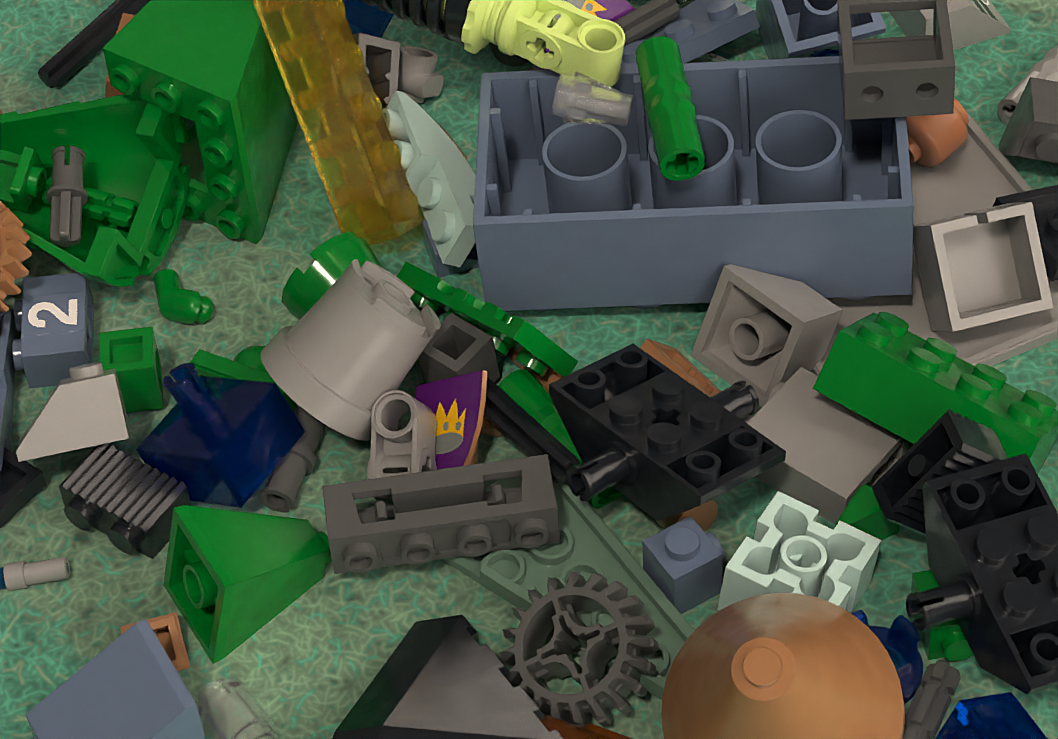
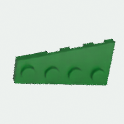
[396,262,578,377]

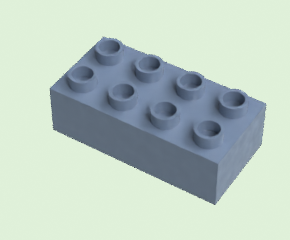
[473,56,914,311]

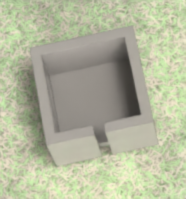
[913,202,1054,332]

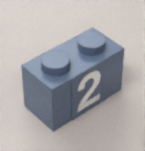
[12,273,94,388]

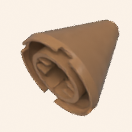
[661,593,905,739]

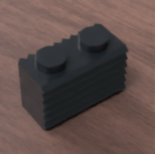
[872,409,1008,536]
[59,443,192,559]

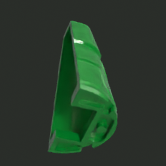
[0,94,190,287]

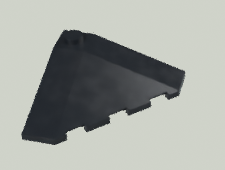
[332,615,564,739]

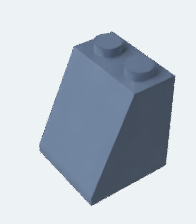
[755,0,886,59]
[26,619,205,739]

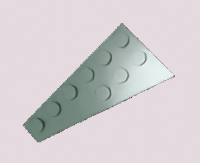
[442,452,695,700]

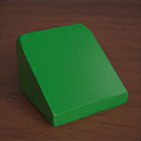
[836,484,899,541]

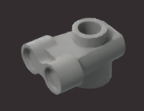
[398,46,444,104]

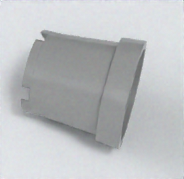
[260,259,441,441]

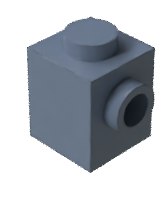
[642,516,726,614]

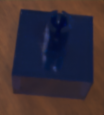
[136,363,305,508]

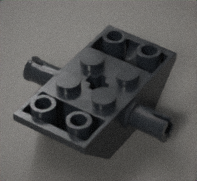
[549,343,786,521]
[906,453,1058,695]

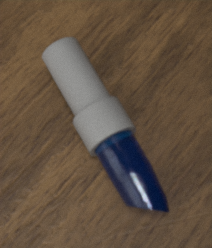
[0,557,71,591]

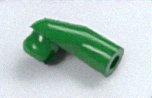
[153,269,214,324]

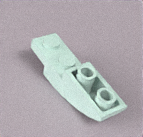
[374,91,476,267]

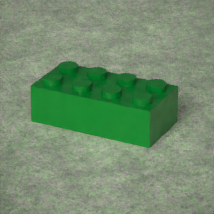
[812,312,1058,474]

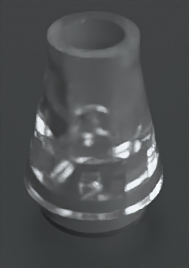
[552,71,634,126]

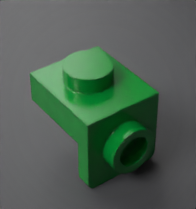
[0,147,47,213]

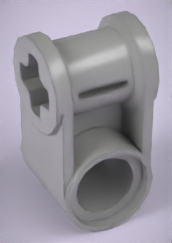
[367,390,437,500]

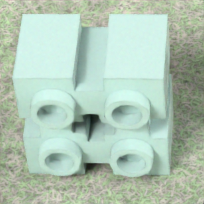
[717,491,881,613]

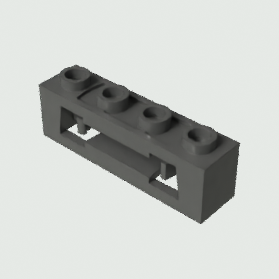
[322,454,560,574]

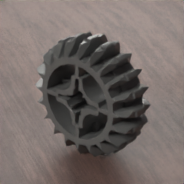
[499,571,660,728]

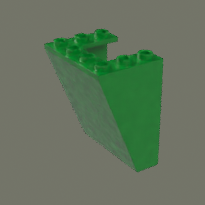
[103,0,315,245]

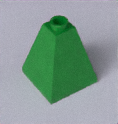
[163,505,332,664]

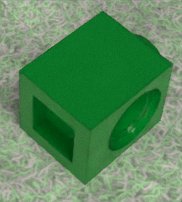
[99,326,164,413]

